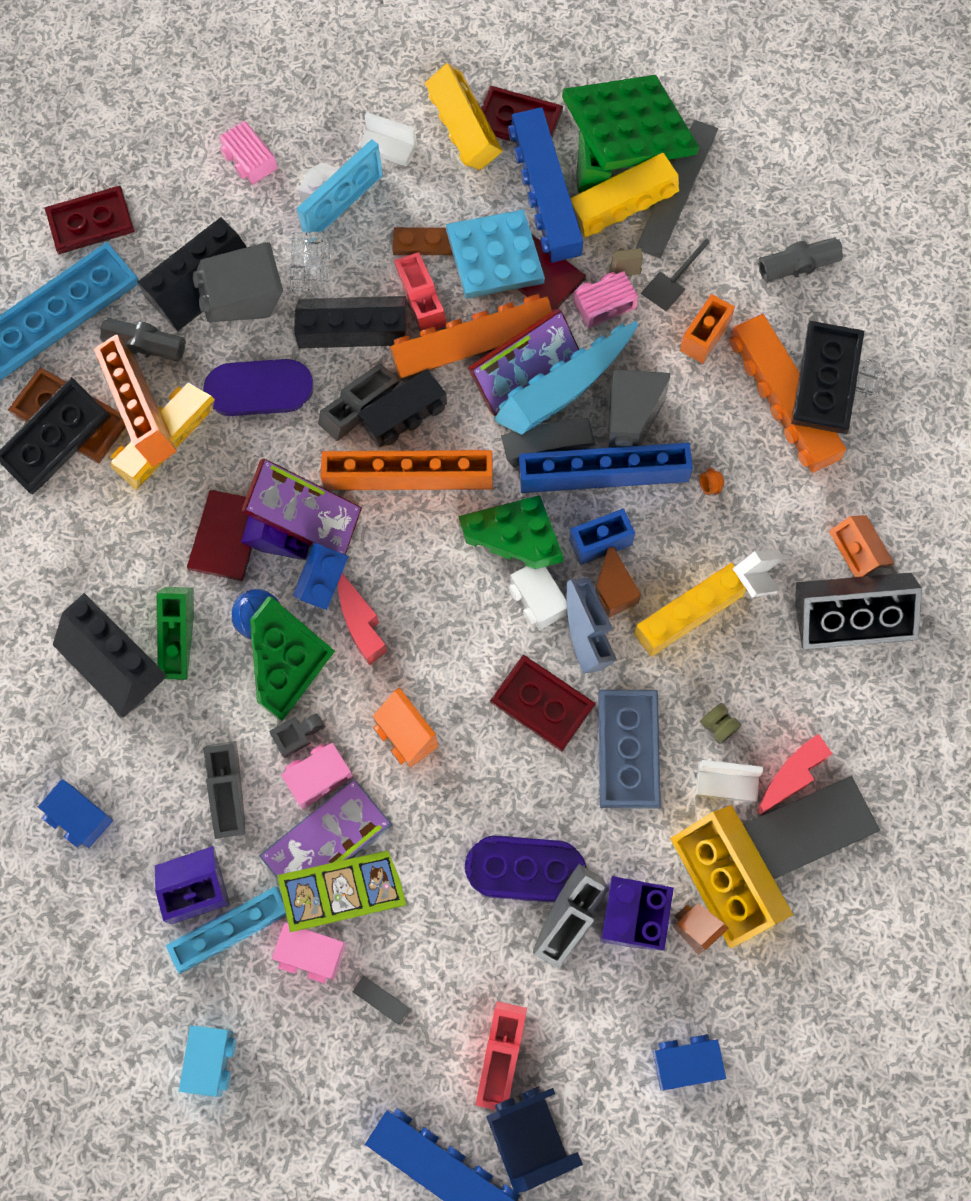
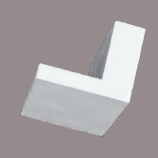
[358,112,417,166]
[733,549,784,598]
[696,760,763,803]

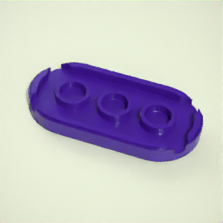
[203,359,314,416]
[465,836,587,903]

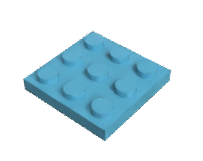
[446,209,545,299]

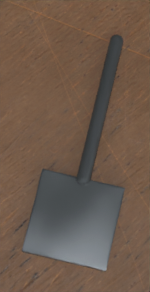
[640,239,709,311]

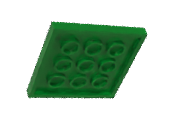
[562,75,699,171]

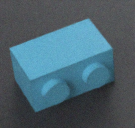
[178,1025,236,1097]

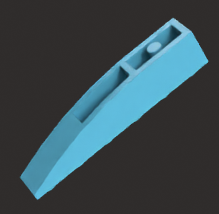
[494,321,638,435]

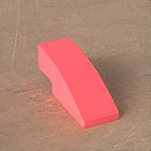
[394,252,446,331]
[338,573,387,665]
[756,734,833,815]
[475,1001,527,1110]

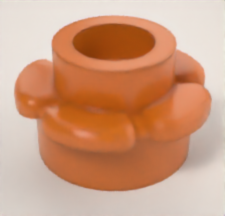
[699,468,725,495]

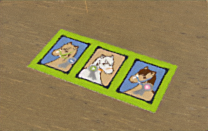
[277,851,406,933]

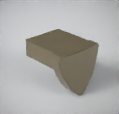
[609,248,643,276]

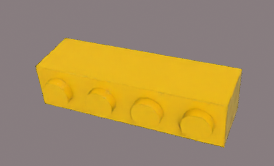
[425,63,503,170]
[570,153,679,238]
[634,562,747,657]

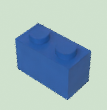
[569,508,635,565]
[293,542,349,610]
[37,779,113,848]
[652,1034,726,1091]

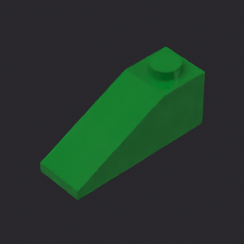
[576,131,612,193]
[156,587,194,680]

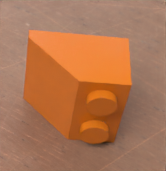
[373,687,439,768]

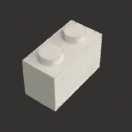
[508,566,567,631]

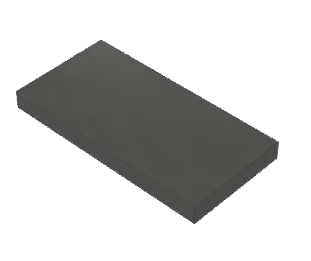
[743,776,880,879]

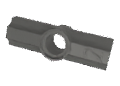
[758,237,843,282]
[100,318,186,362]

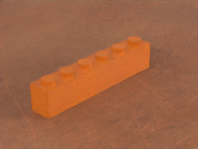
[389,294,552,380]
[730,314,847,473]
[94,334,177,467]
[321,450,493,490]

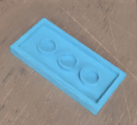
[296,139,383,242]

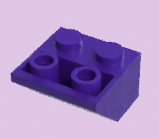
[241,516,310,560]
[155,846,230,925]
[600,876,674,951]

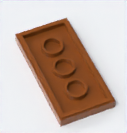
[8,367,126,464]

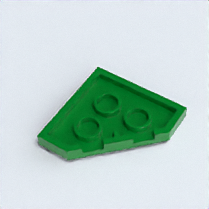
[458,495,564,569]
[250,596,335,721]

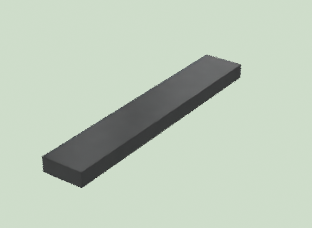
[636,119,718,258]

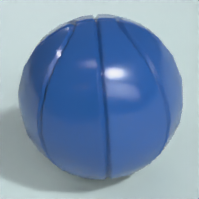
[232,589,280,640]

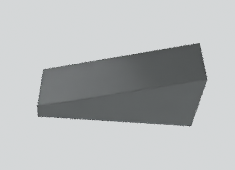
[353,975,411,1026]

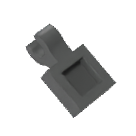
[269,713,326,758]

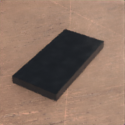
[791,320,865,435]
[0,377,111,495]

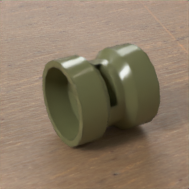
[700,703,742,744]

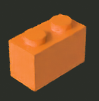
[680,294,735,364]

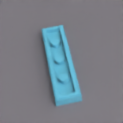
[165,886,286,974]

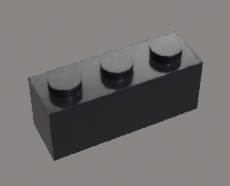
[358,369,447,448]

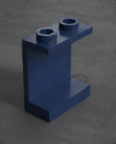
[486,1086,583,1194]

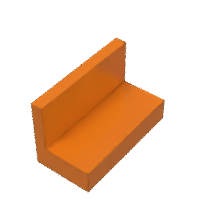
[829,515,894,577]

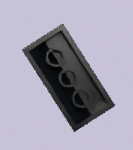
[137,217,247,332]
[294,296,407,348]
[795,573,922,650]
[53,593,167,718]

